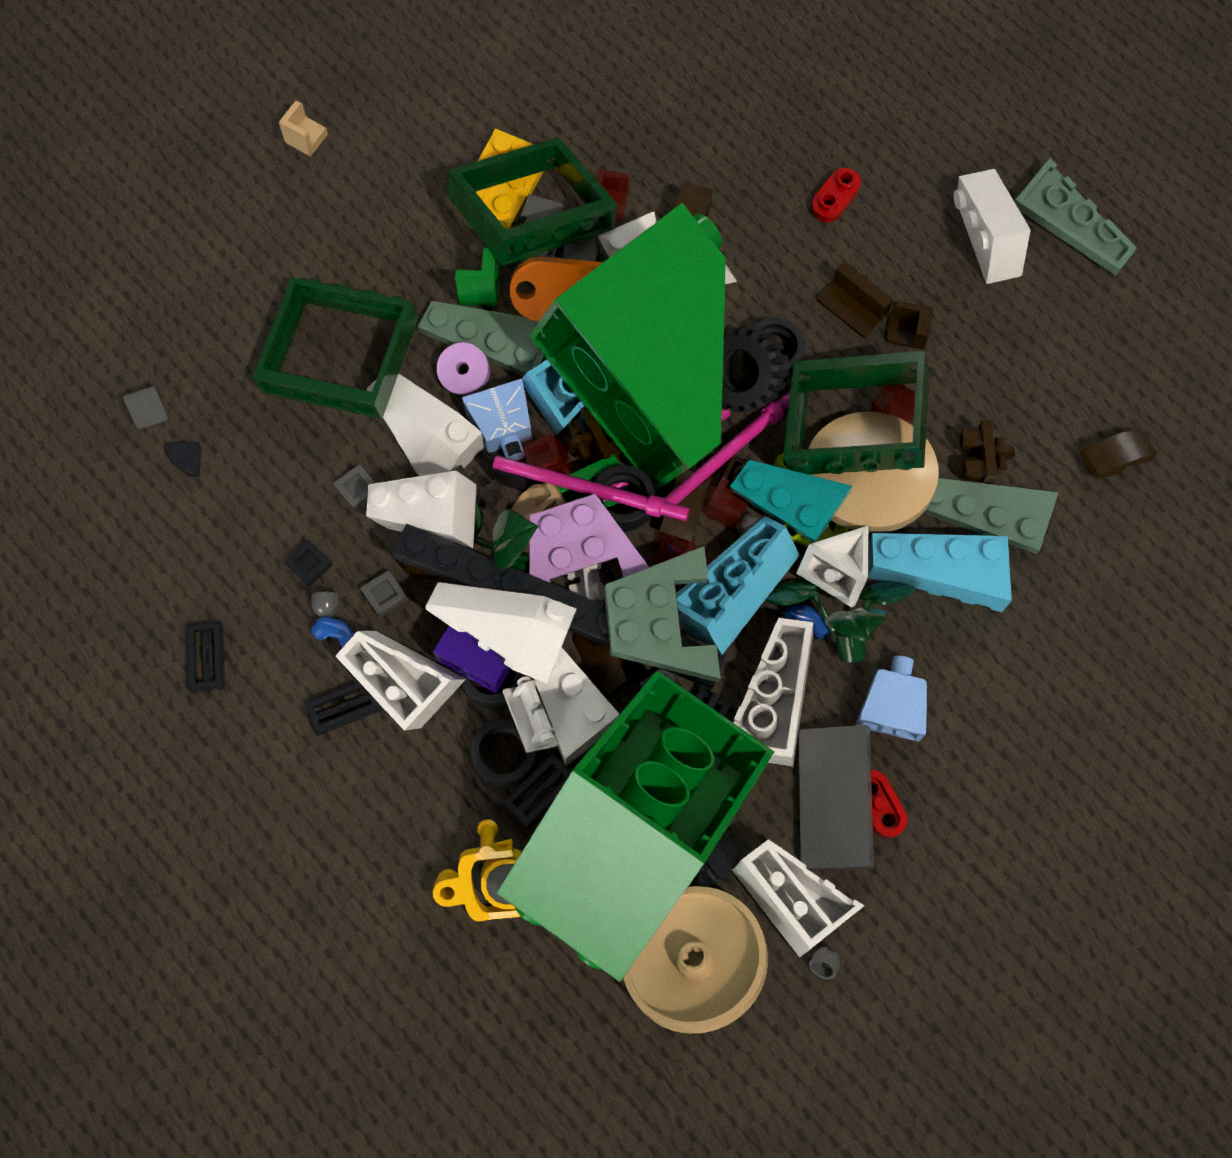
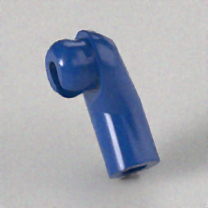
[782,603,830,640]
[311,616,354,648]

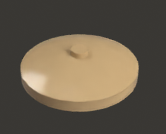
[808,412,939,533]
[623,886,768,1034]

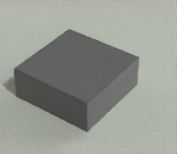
[333,464,375,511]
[360,570,408,618]

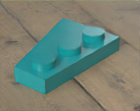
[730,460,852,543]

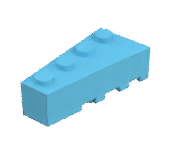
[522,360,584,435]
[676,516,800,655]
[868,533,1012,612]

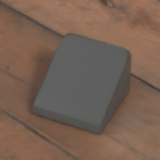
[123,386,168,429]

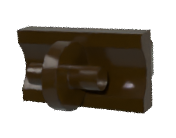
[566,407,623,465]
[959,420,1015,484]

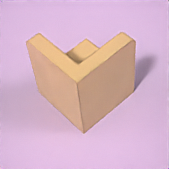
[279,101,328,157]

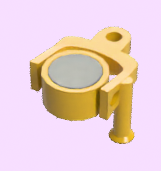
[433,819,522,922]

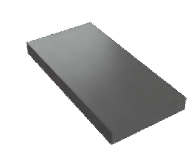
[799,725,874,870]

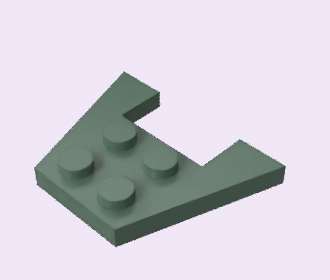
[604,546,721,682]

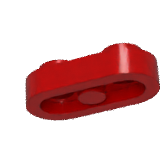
[811,168,861,223]
[871,770,907,839]

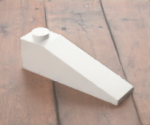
[367,374,484,476]
[425,582,576,683]

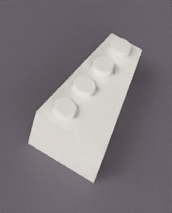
[734,618,813,767]

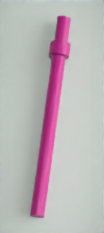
[665,389,791,505]
[493,456,690,521]

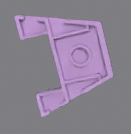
[529,494,649,583]

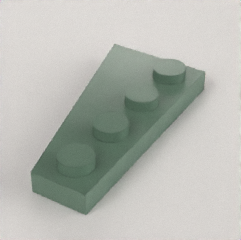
[1015,158,1137,275]
[418,301,545,376]
[923,478,1059,554]

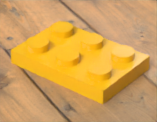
[476,129,550,229]

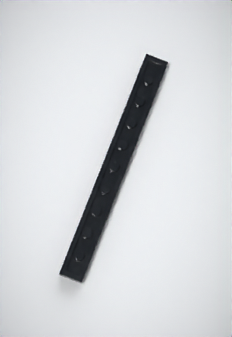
[392,523,726,690]

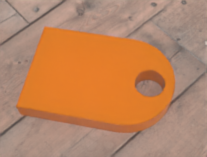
[510,256,603,322]

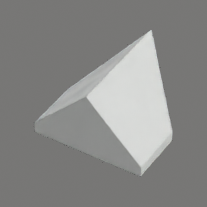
[797,526,868,607]

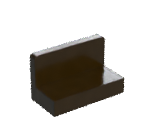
[817,261,893,338]
[574,635,649,697]

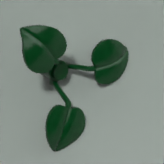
[455,501,538,574]
[765,580,916,662]

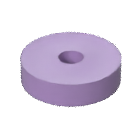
[437,342,490,396]

